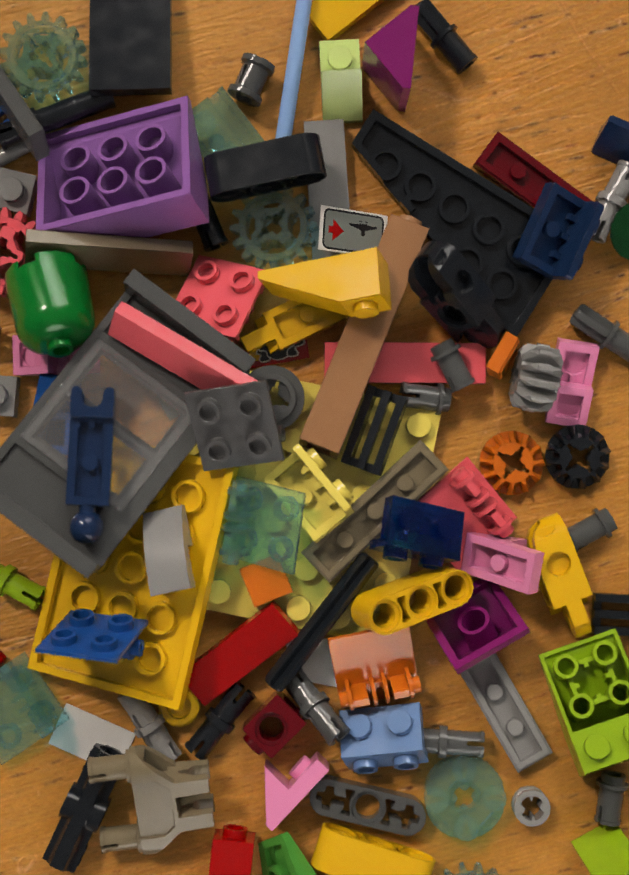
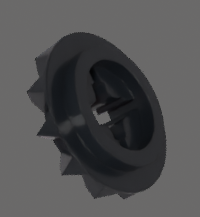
[545,425,611,489]

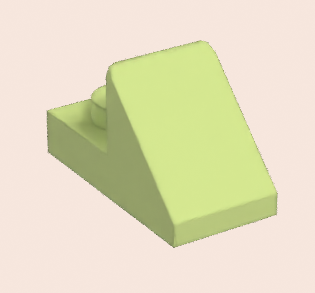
[319,39,363,123]

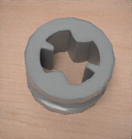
[511,785,551,827]

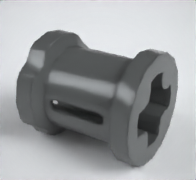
[227,53,275,107]

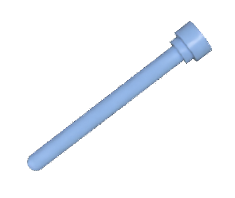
[275,0,312,139]

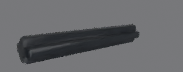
[265,552,379,692]

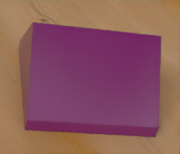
[362,5,419,112]
[425,578,530,674]

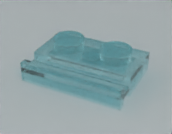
[192,86,264,159]

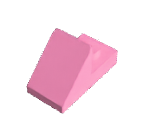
[461,532,544,595]
[265,751,329,831]

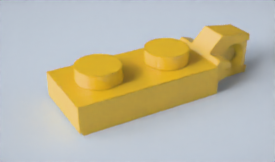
[240,300,349,354]

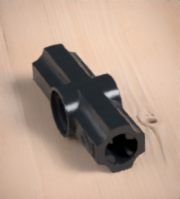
[43,743,122,873]

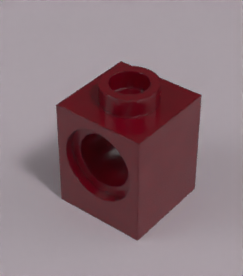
[242,691,307,759]

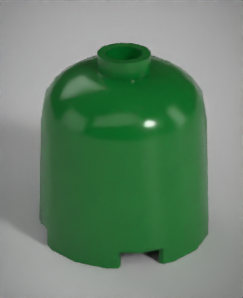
[5,251,95,358]

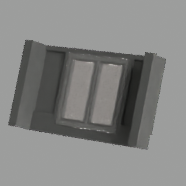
[0,269,256,578]

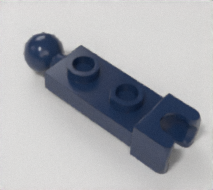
[65,386,116,545]

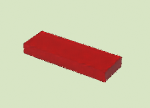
[188,600,300,706]

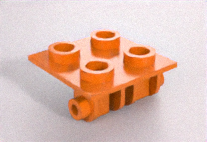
[327,627,422,711]

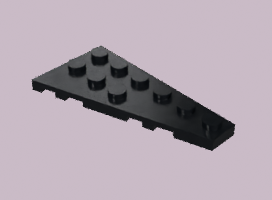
[352,109,552,337]

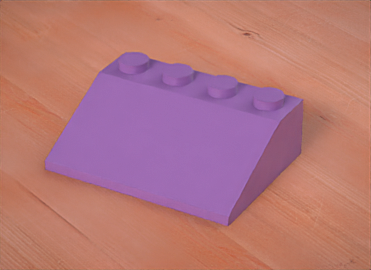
[36,95,209,238]

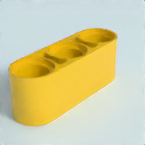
[351,564,474,635]
[310,822,436,875]

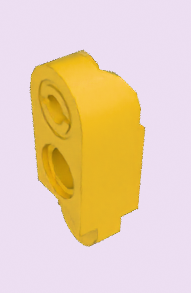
[526,512,593,638]

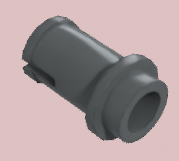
[430,338,475,393]
[399,382,452,415]
[567,508,618,552]
[594,770,629,827]

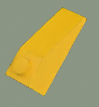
[257,247,392,319]

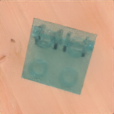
[219,476,306,575]
[0,652,70,765]

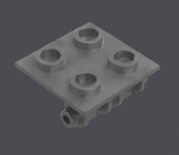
[184,380,286,471]

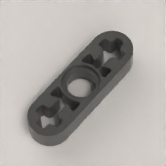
[310,775,426,836]

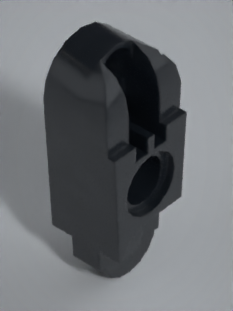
[408,240,505,349]

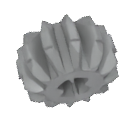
[508,343,563,413]

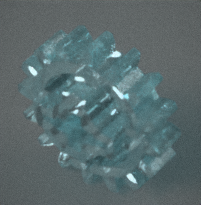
[0,11,88,103]
[229,188,319,269]

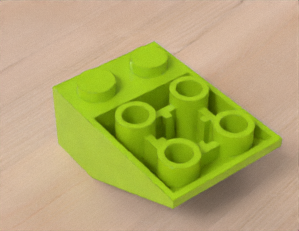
[538,628,629,777]

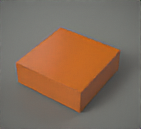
[486,331,521,380]
[239,553,293,607]

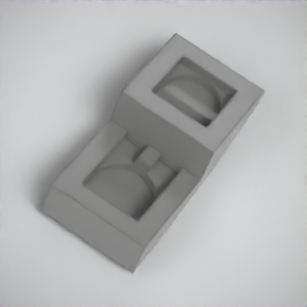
[143,505,196,596]

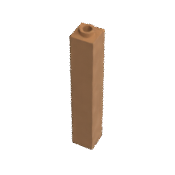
[299,214,429,460]

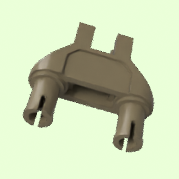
[87,745,215,855]

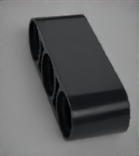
[204,133,327,202]

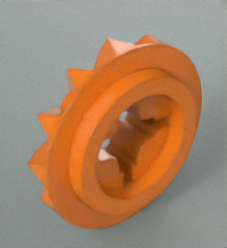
[479,431,545,495]

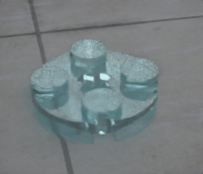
[423,755,507,841]

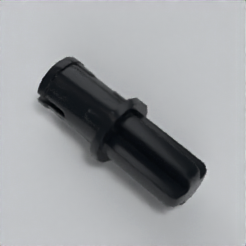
[417,0,478,75]

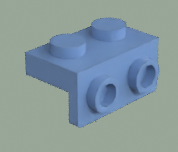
[339,702,429,774]

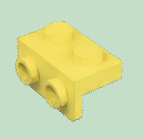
[263,443,355,543]

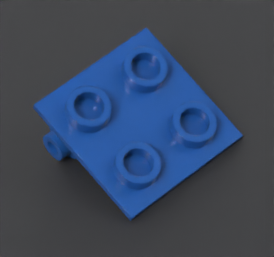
[35,609,148,663]

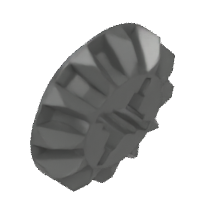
[249,365,304,428]

